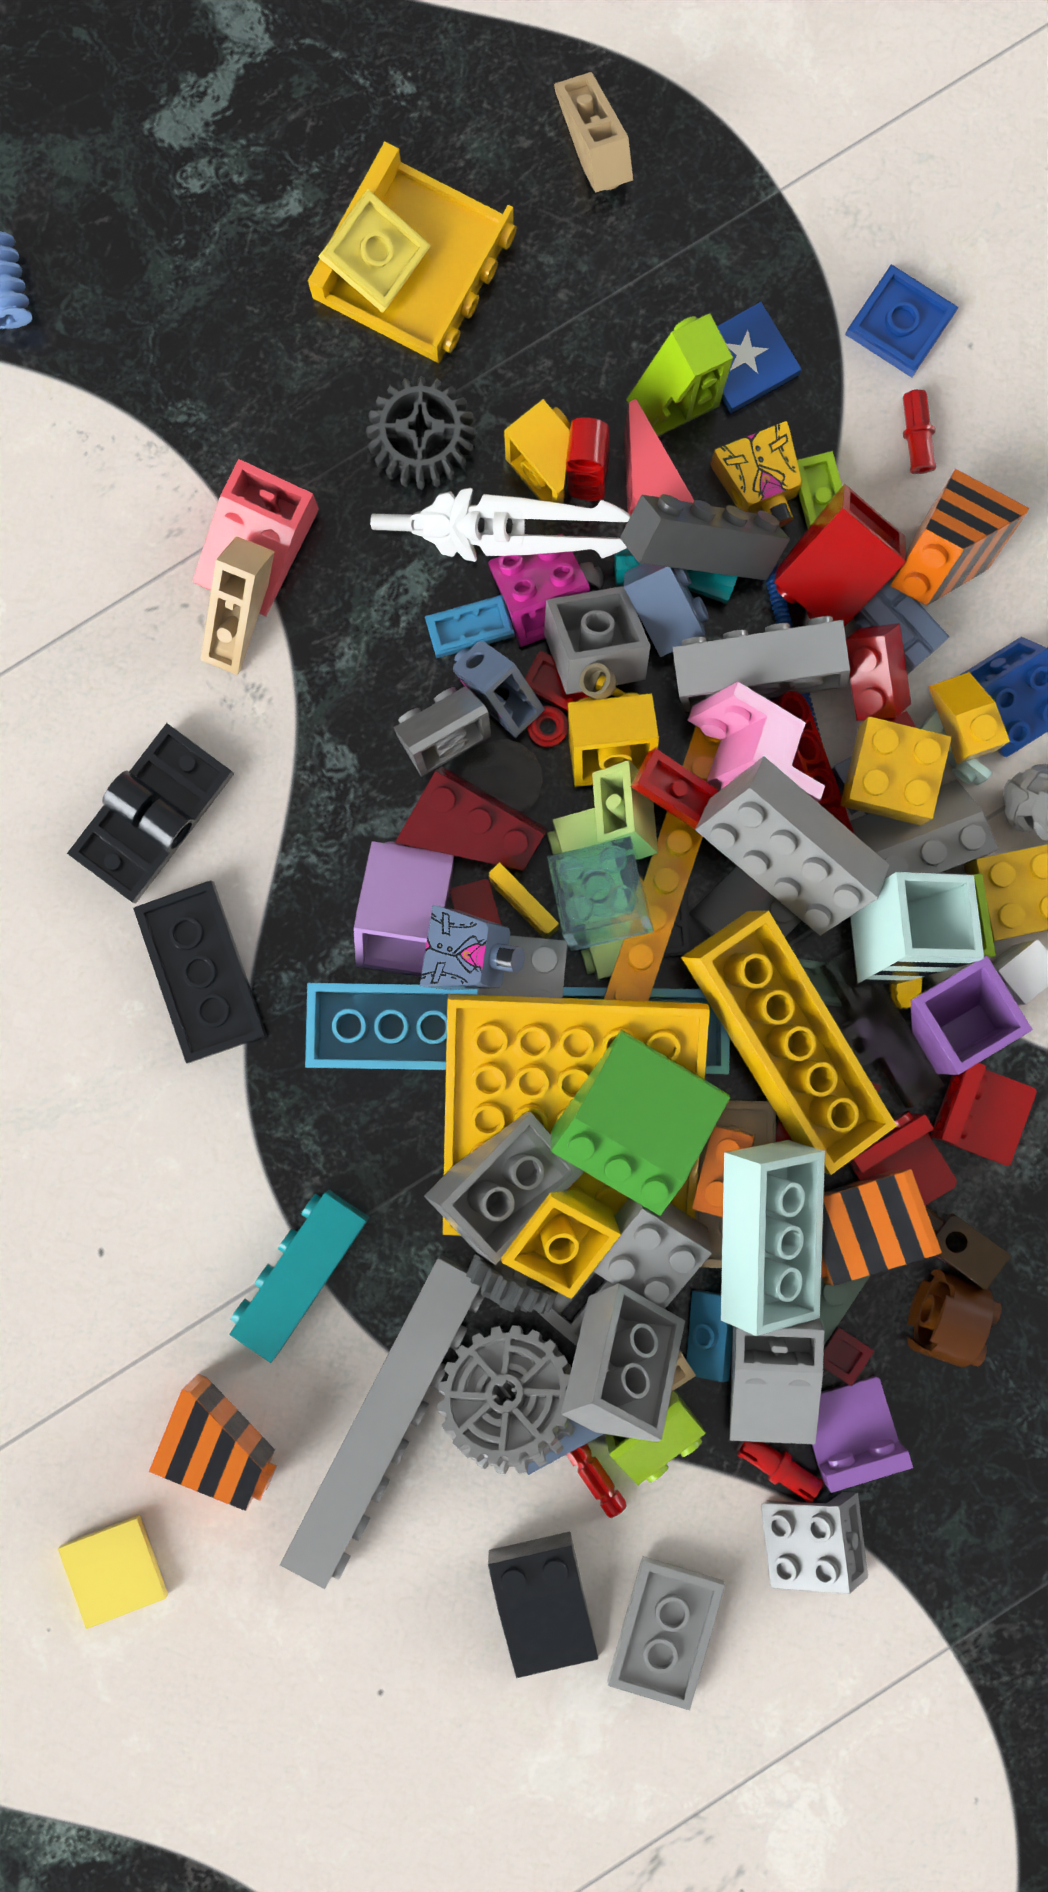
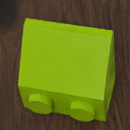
[605,1390,706,1486]

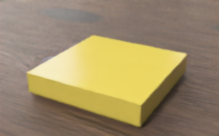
[318,189,431,312]
[58,1515,168,1629]

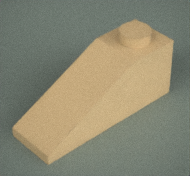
[554,72,633,193]
[200,536,275,675]

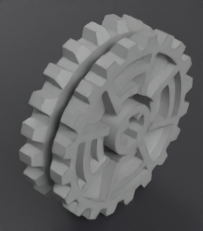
[437,1325,575,1474]

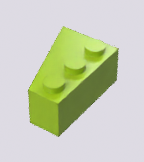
[626,313,733,436]

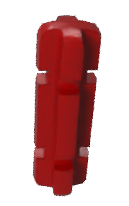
[566,1444,627,1518]

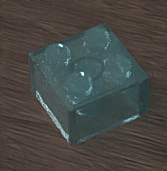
[547,836,654,951]

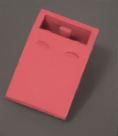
[193,459,319,617]

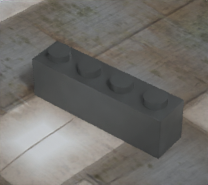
[620,494,790,580]

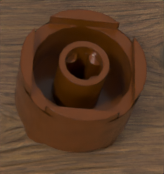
[907,1269,1002,1368]

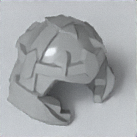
[1003,764,1048,841]

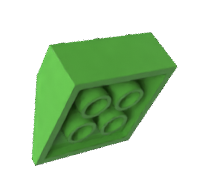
[551,1029,730,1216]

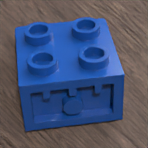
[960,637,1048,757]

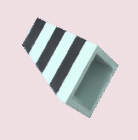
[851,872,984,985]

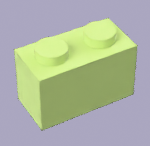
[592,760,658,865]

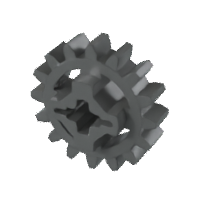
[466,1254,558,1314]

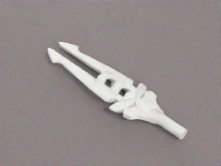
[371,488,631,562]

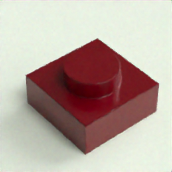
[823,1326,874,1386]

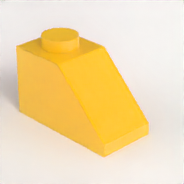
[928,672,1010,764]

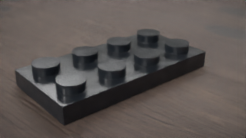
[133,880,267,1064]

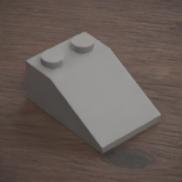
[394,686,491,777]
[424,1111,584,1265]

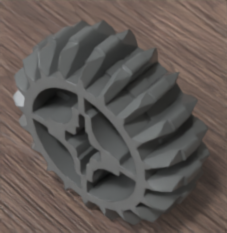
[366,376,476,490]

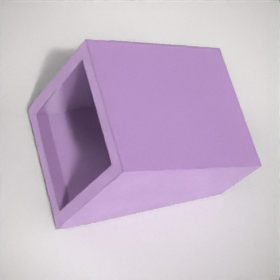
[354,841,454,977]

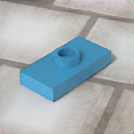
[425,595,514,659]
[687,1290,733,1382]

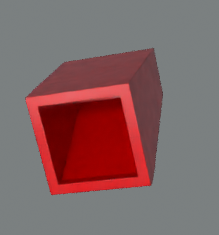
[774,484,906,627]

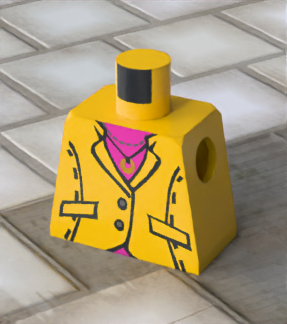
[710,421,802,527]

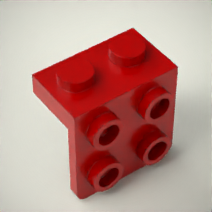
[848,1111,957,1206]

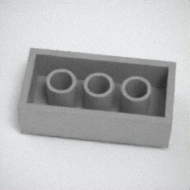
[673,616,850,712]
[695,756,890,936]

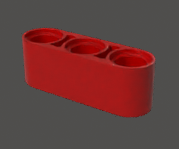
[566,418,610,501]

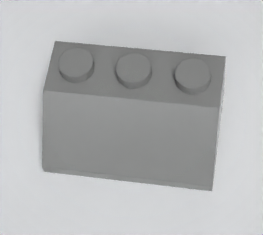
[850,779,999,879]
[561,1283,685,1442]

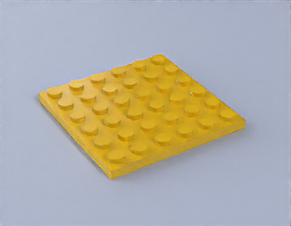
[443,994,710,1236]

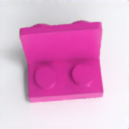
[488,534,590,647]

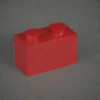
[846,623,911,721]

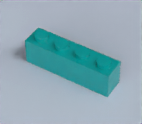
[229,1190,370,1363]

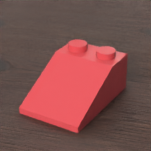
[624,399,694,525]

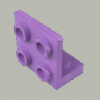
[811,1376,913,1493]

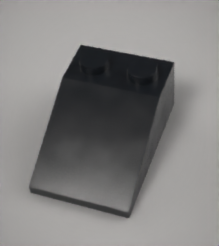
[488,1532,598,1678]

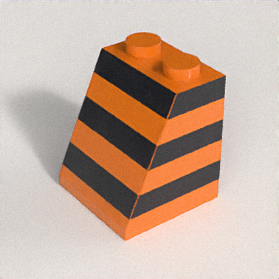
[890,469,1029,606]
[821,1169,942,1286]
[149,1374,277,1511]

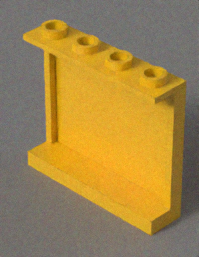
[308,142,517,363]

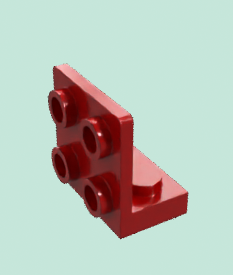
[930,1063,1037,1166]

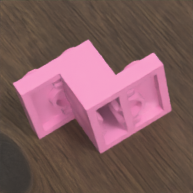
[688,681,825,802]

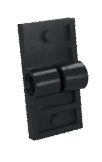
[67,723,234,904]

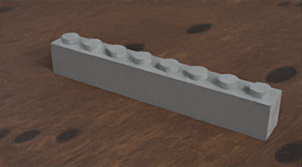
[280,1254,484,1589]

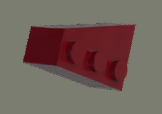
[395,767,548,871]

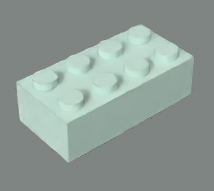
[721,1140,825,1336]

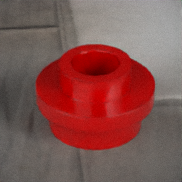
[528,706,568,747]

